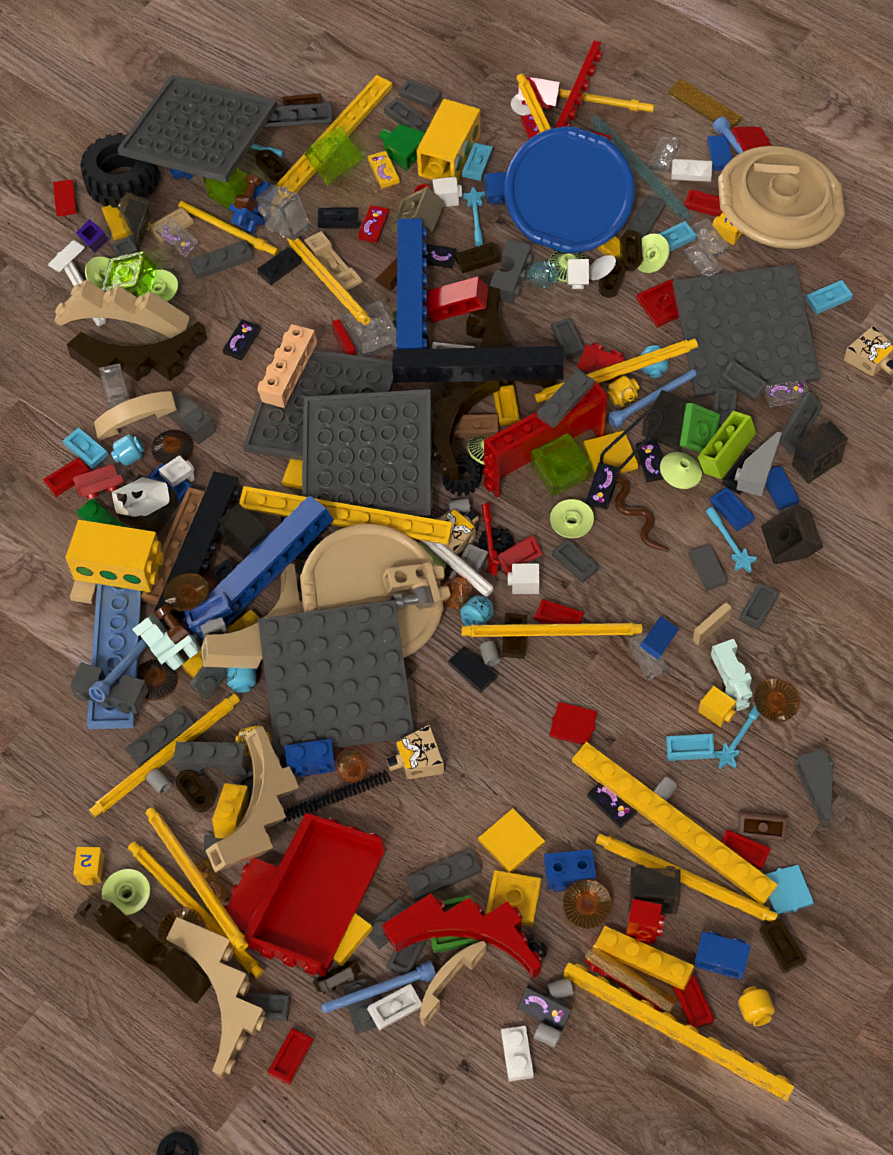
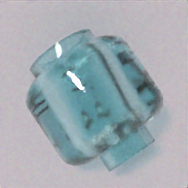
[527,261,559,288]

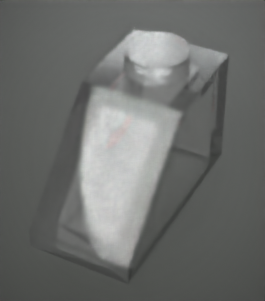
[99,364,130,409]

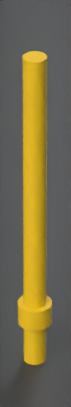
[558,89,655,112]
[178,201,279,256]

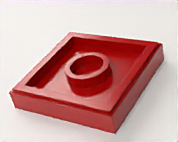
[636,279,679,328]

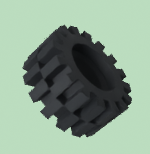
[442,454,481,496]

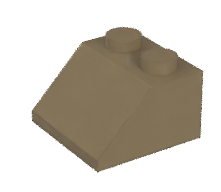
[390,187,444,235]

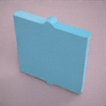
[765,865,814,915]

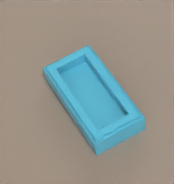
[666,734,715,761]

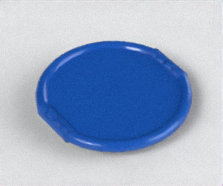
[504,126,635,254]

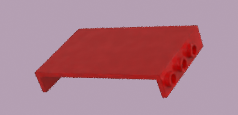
[483,381,608,498]
[244,813,387,976]

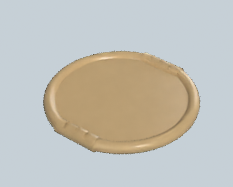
[718,146,845,249]
[300,524,444,658]

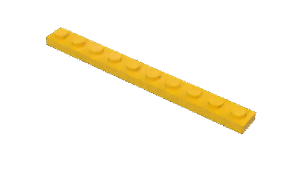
[269,75,393,214]
[238,486,454,546]
[572,742,778,905]
[563,962,795,1102]

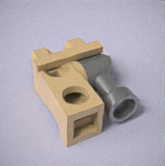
[382,562,450,611]

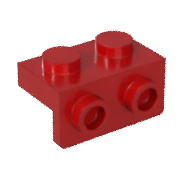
[577,343,627,381]
[72,464,124,500]

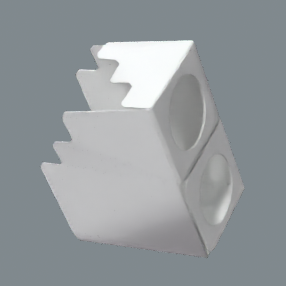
[112,477,169,517]

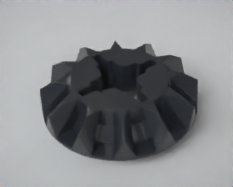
[478,526,514,555]
[157,1132,198,1155]

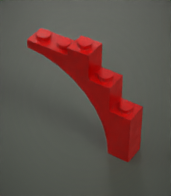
[382,893,543,979]

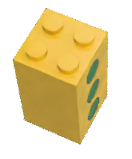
[417,99,481,181]
[65,520,164,593]

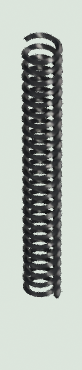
[283,770,392,823]

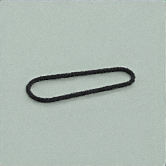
[600,409,664,469]

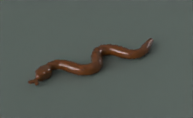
[615,475,669,552]

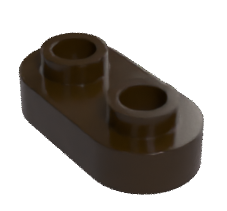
[255,149,288,181]
[620,230,642,271]
[598,261,626,298]
[175,770,213,812]
[313,960,361,994]

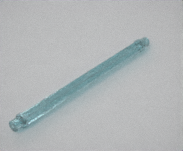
[590,115,692,222]

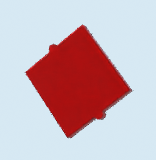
[732,126,772,152]
[549,702,598,745]

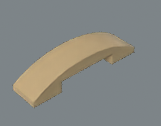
[304,231,362,291]
[94,391,177,441]
[420,941,487,1027]

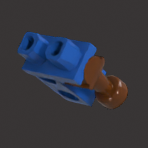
[229,174,277,234]

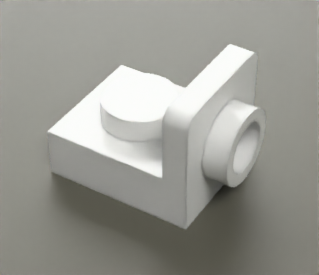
[159,455,195,488]

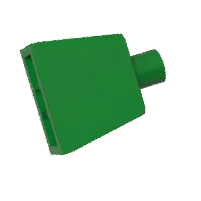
[379,124,425,171]

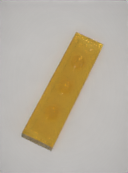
[669,79,742,130]
[585,945,678,1012]

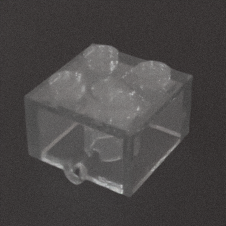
[255,184,311,241]
[342,300,397,357]

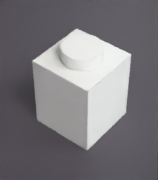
[432,177,462,207]
[567,259,589,290]
[508,564,539,594]

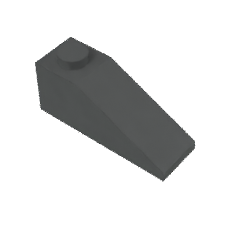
[168,392,215,445]
[794,748,834,828]

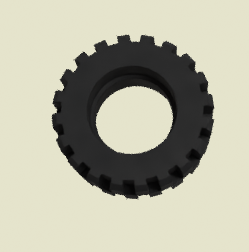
[80,133,159,208]

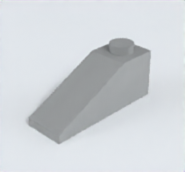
[734,432,782,497]

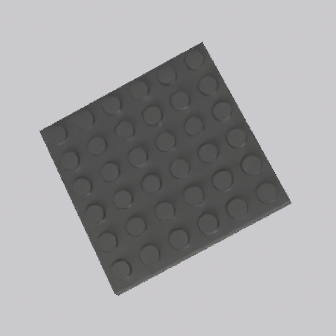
[118,75,277,182]
[672,264,820,398]
[243,345,394,461]
[302,389,432,518]
[258,600,414,757]

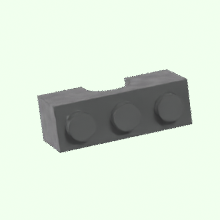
[489,239,534,304]
[70,662,148,714]
[173,742,250,776]

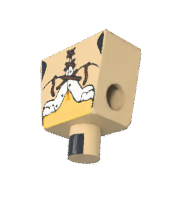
[844,325,893,376]
[436,510,479,557]
[386,725,444,779]

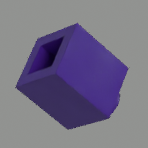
[76,219,108,253]

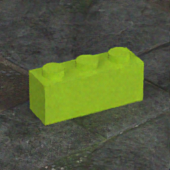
[698,411,757,480]

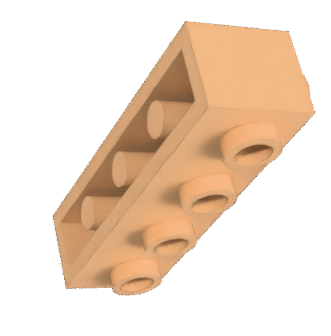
[258,324,317,408]

